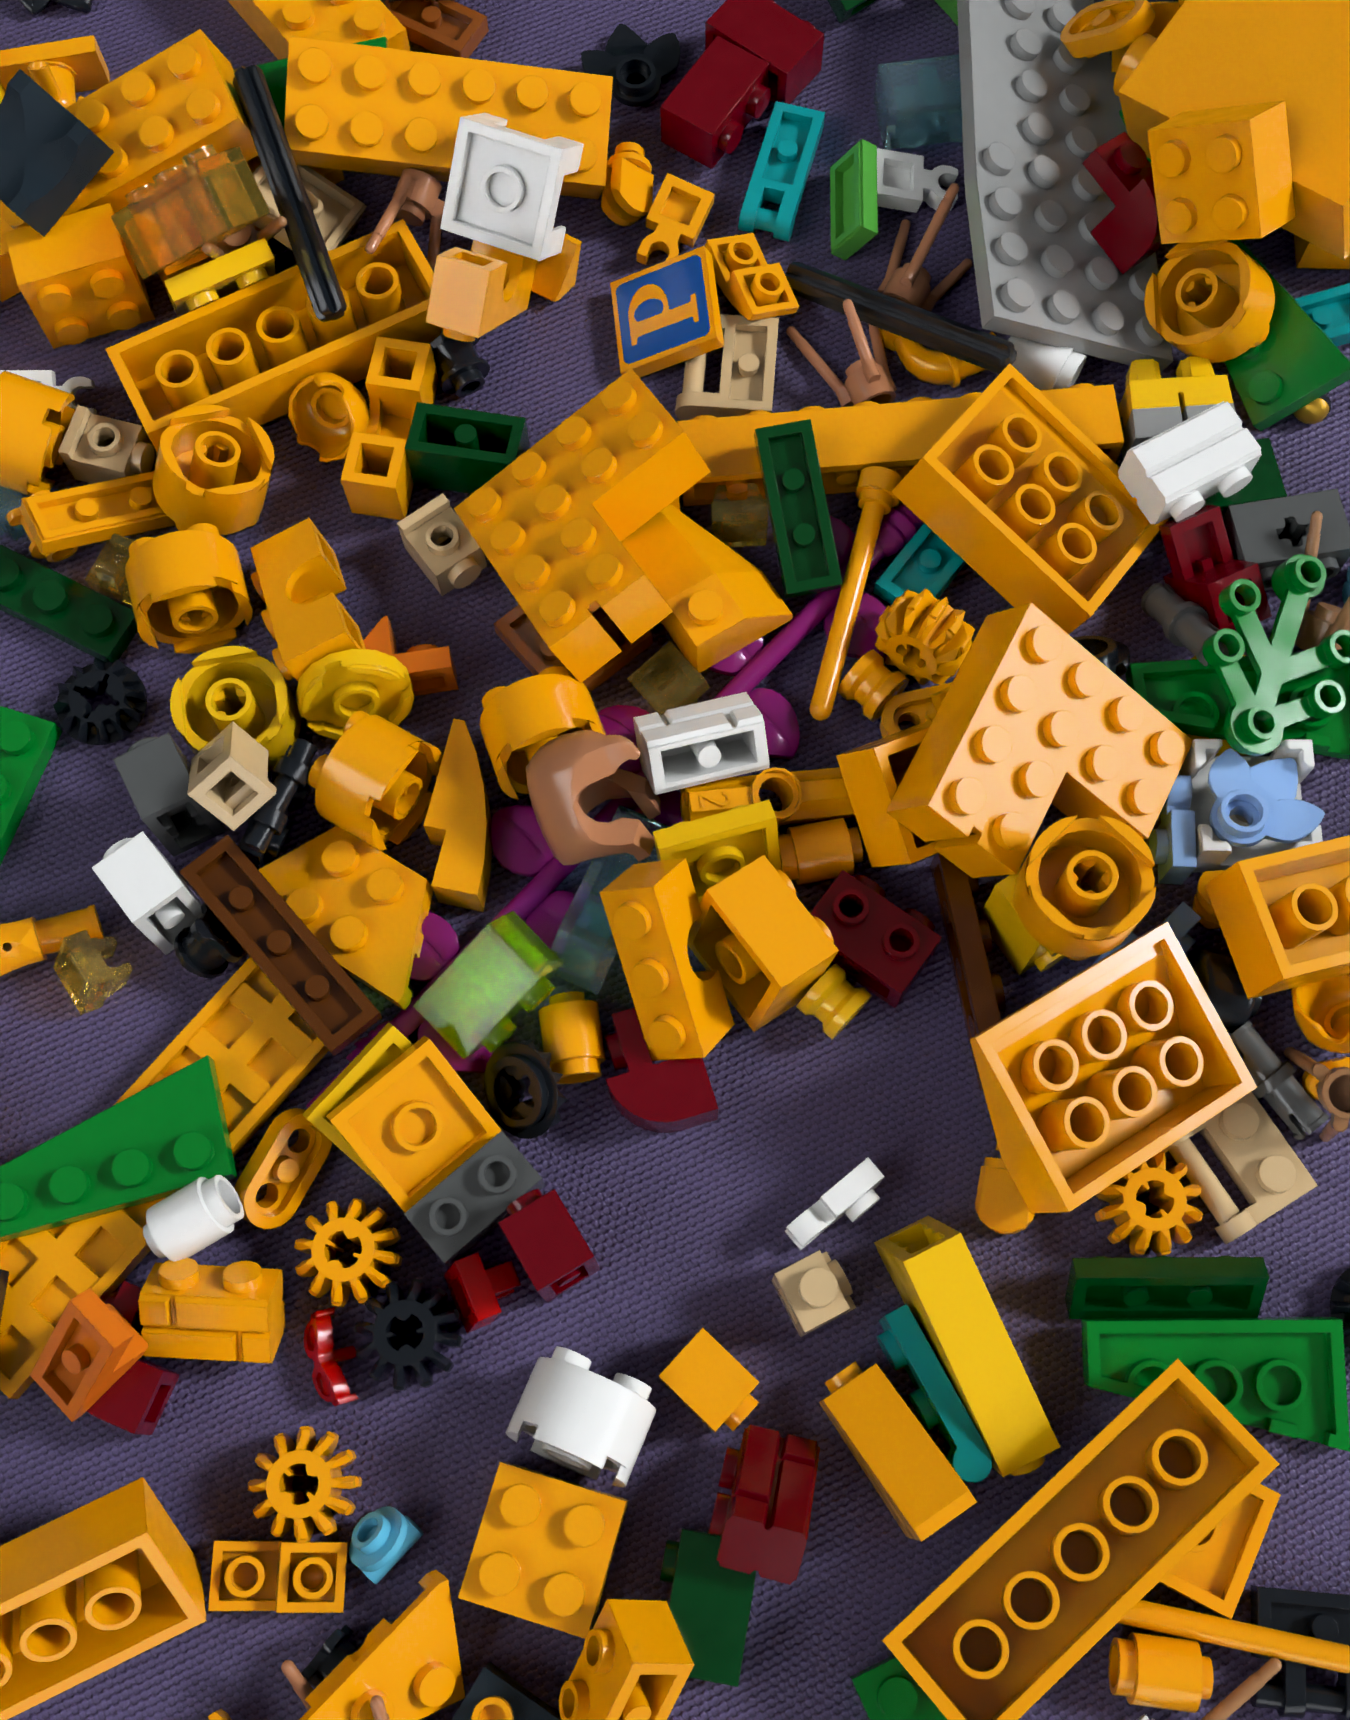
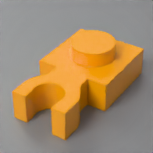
[636,173,715,265]

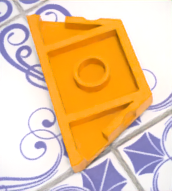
[258,826,433,1010]

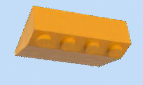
[891,363,1170,634]
[970,922,1257,1214]

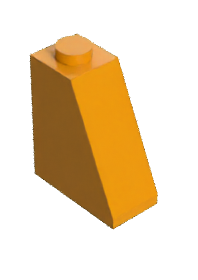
[819,1361,977,1542]

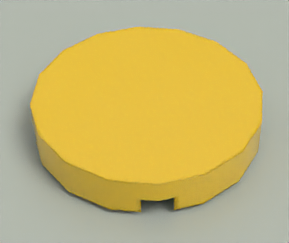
[296,649,414,741]

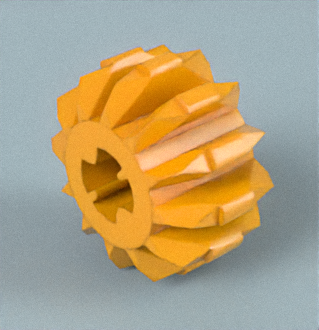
[875,588,975,686]
[1095,1151,1203,1257]
[294,1198,402,1308]
[248,1426,362,1543]

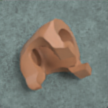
[526,730,661,865]

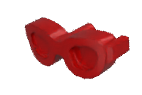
[304,1307,358,1407]

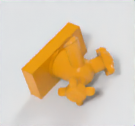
[0,35,110,108]

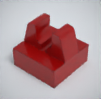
[444,1252,521,1333]

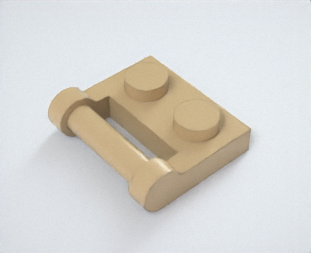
[675,314,779,420]
[1162,1091,1318,1244]

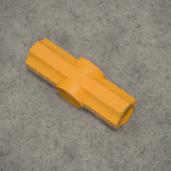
[680,767,856,828]

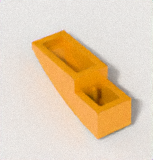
[423,718,492,912]

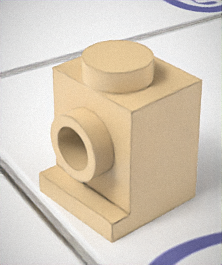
[58,405,155,484]
[397,493,487,596]
[187,721,276,831]
[771,1250,856,1338]

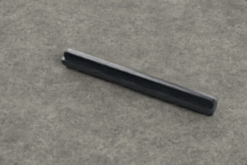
[233,65,347,322]
[785,262,1017,374]

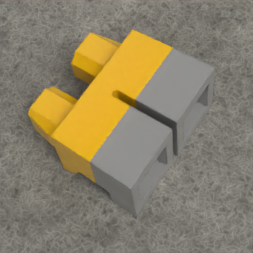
[1118,356,1235,460]

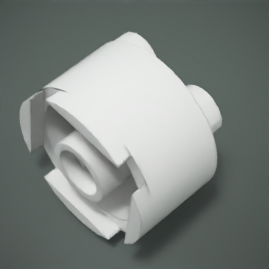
[505,1346,656,1487]

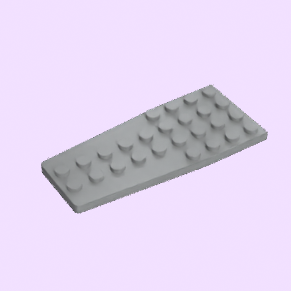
[957,0,1173,372]

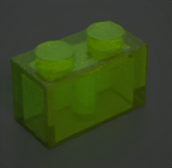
[413,911,564,1059]

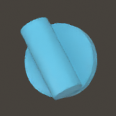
[349,1506,424,1585]

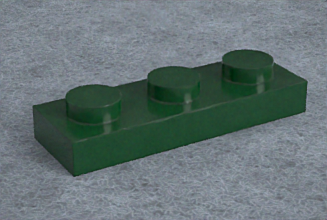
[754,419,843,599]
[0,544,138,663]
[1065,1256,1269,1319]

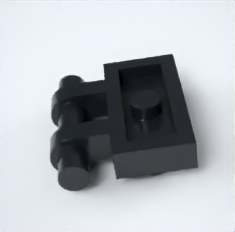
[238,738,317,869]
[1250,1585,1350,1720]

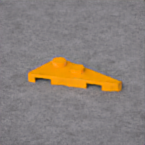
[299,1569,465,1720]

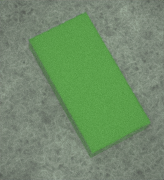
[830,139,878,260]

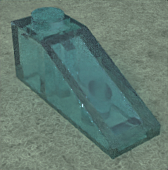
[543,804,670,995]

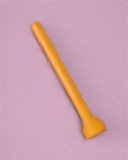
[809,466,903,721]
[1118,1600,1350,1673]

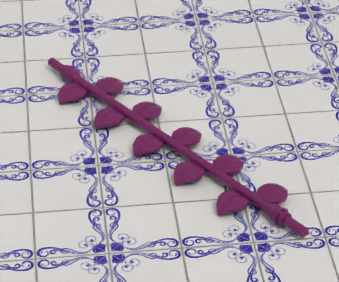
[306,503,924,1108]

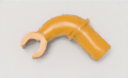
[880,328,996,388]

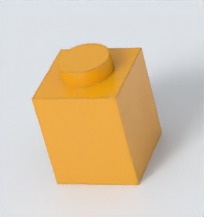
[659,1328,760,1433]

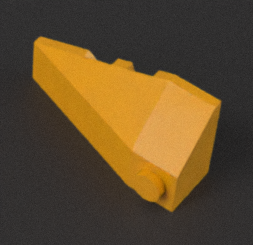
[621,504,793,675]

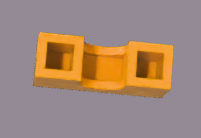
[426,240,537,342]
[340,336,439,520]
[250,518,366,681]
[599,858,735,1061]

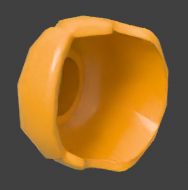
[288,372,370,463]
[1291,974,1350,1053]

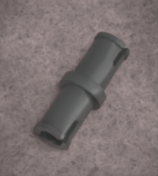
[1141,583,1229,666]
[1228,1020,1329,1141]

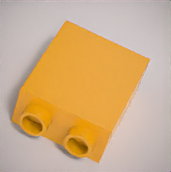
[1113,0,1350,261]

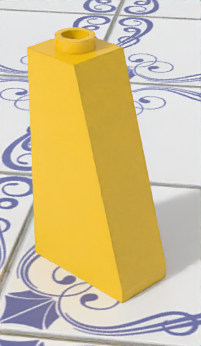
[874,1215,1060,1477]

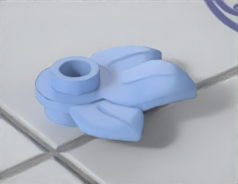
[1208,748,1325,848]

